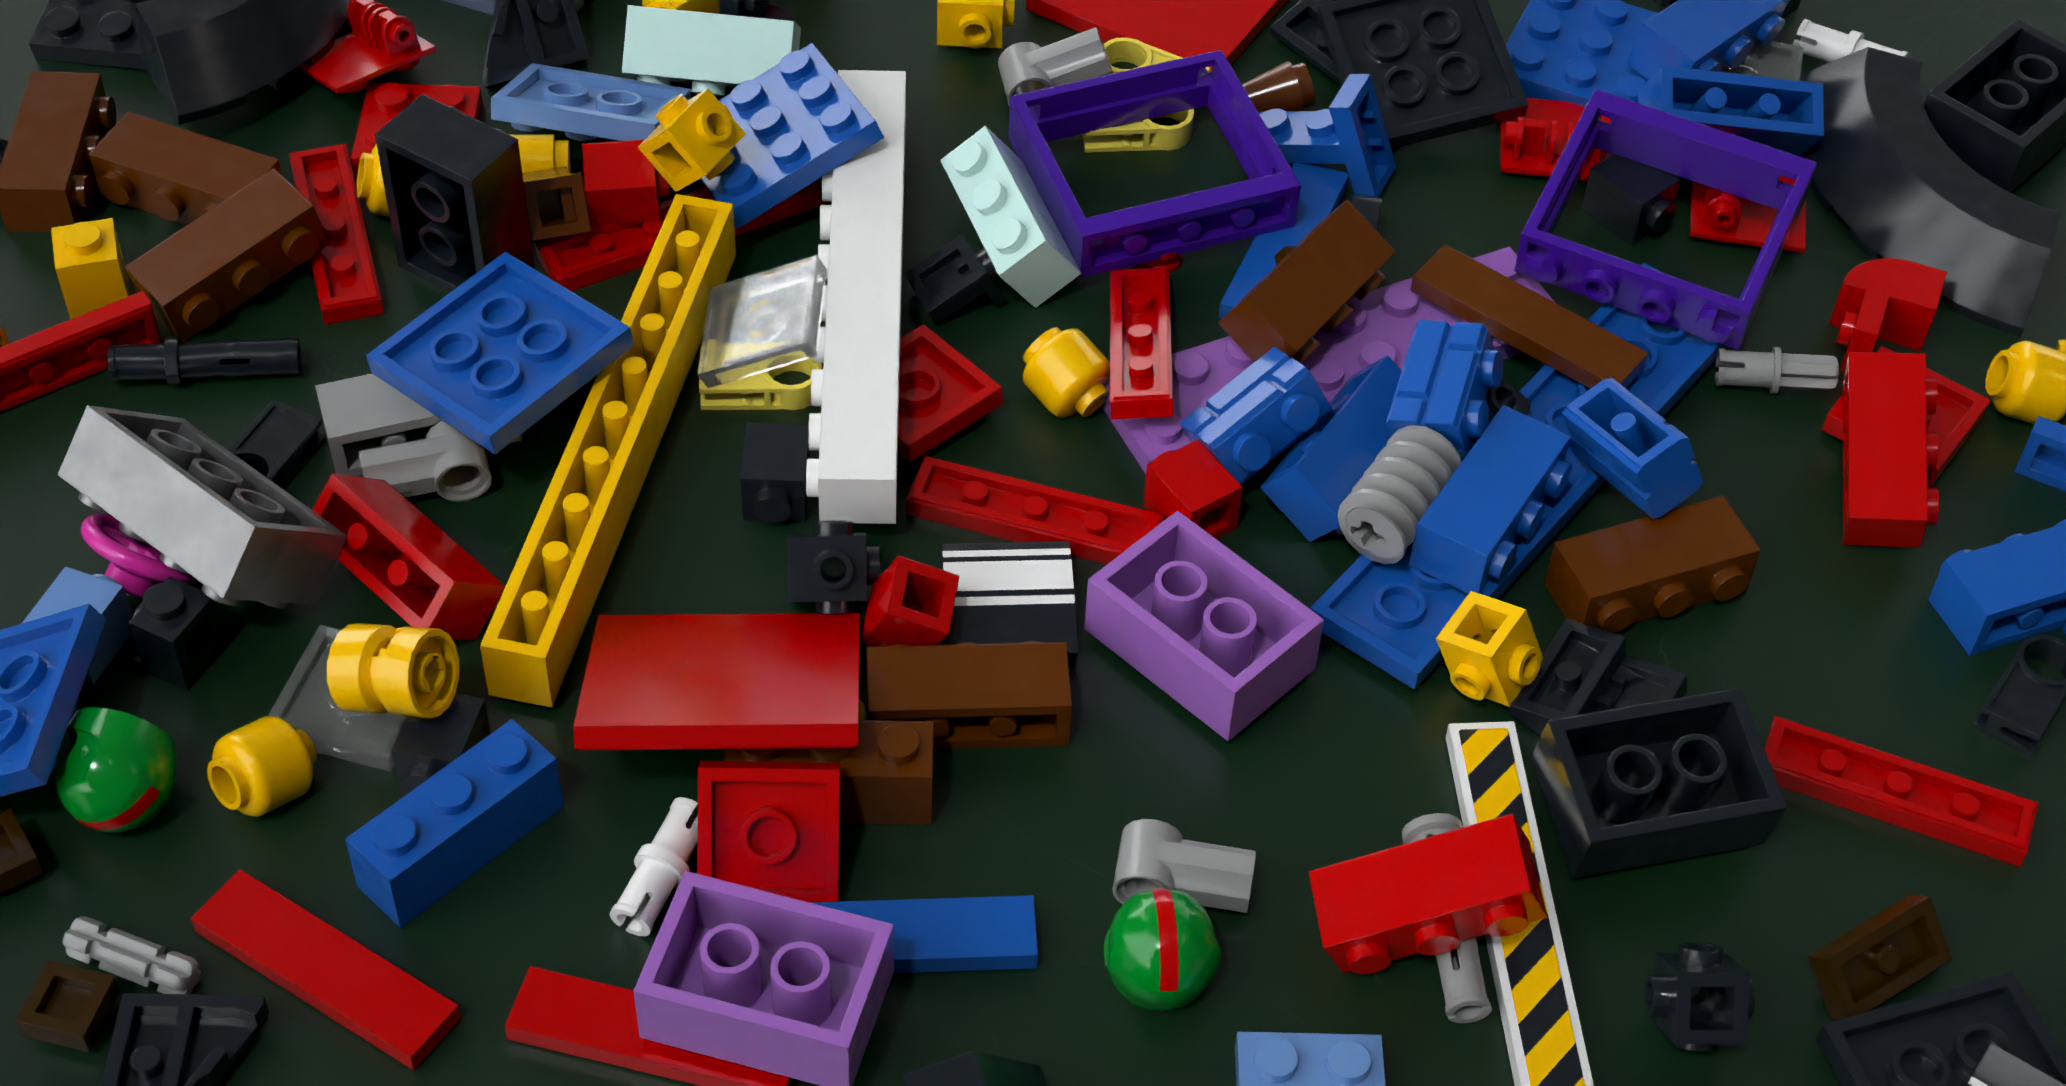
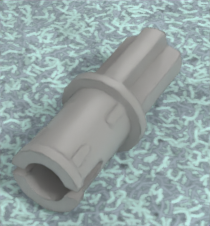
[1715,347,1839,394]

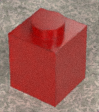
[582,139,670,226]
[1143,440,1243,539]
[860,555,960,647]

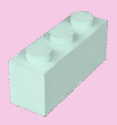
[622,5,801,96]
[940,126,1082,308]

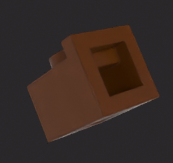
[522,167,591,241]

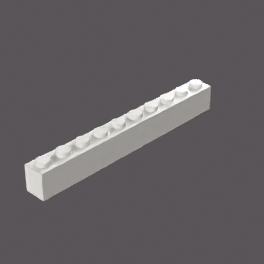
[806,70,906,524]

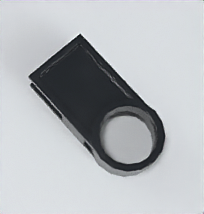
[228,400,327,490]
[1973,634,2066,757]

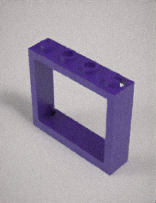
[1008,50,1301,278]
[1514,89,1817,350]

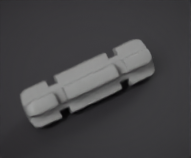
[62,916,201,994]

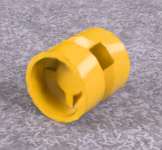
[327,623,459,718]

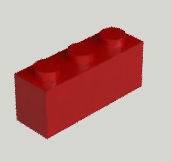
[1843,352,1939,548]
[312,473,506,640]
[1309,813,1548,974]

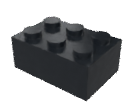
[1924,18,2066,193]
[375,94,535,292]
[1531,687,1787,879]

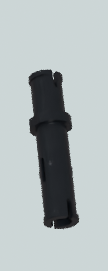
[108,336,302,385]

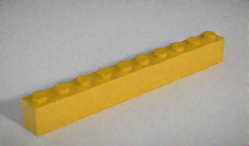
[480,194,736,708]

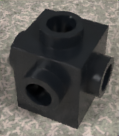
[787,520,880,614]
[1644,942,1755,1051]

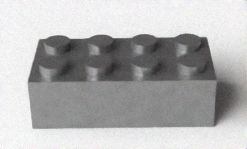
[57,405,348,609]

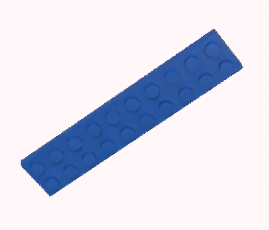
[1310,263,1728,690]

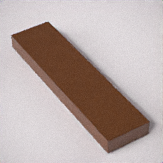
[1410,244,1648,389]

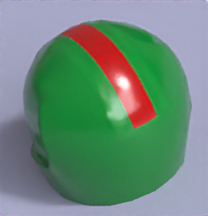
[56,707,177,833]
[1104,888,1221,1012]

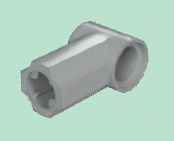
[998,27,1113,107]
[359,421,492,502]
[1112,819,1256,913]

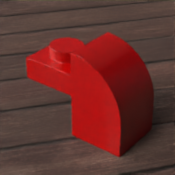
[1828,258,1947,371]

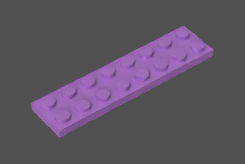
[1102,247,1554,474]

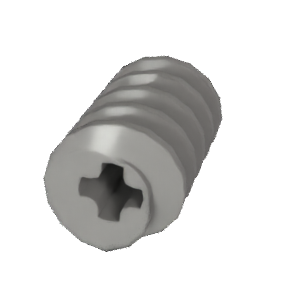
[1337,425,1461,564]

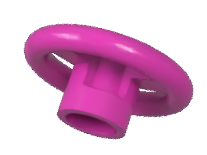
[81,513,199,598]

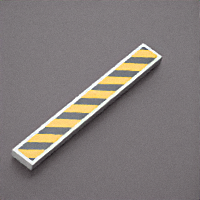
[1445,721,1594,1086]

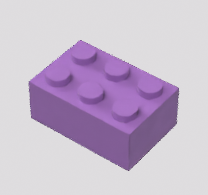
[1084,510,1324,741]
[633,871,894,1086]

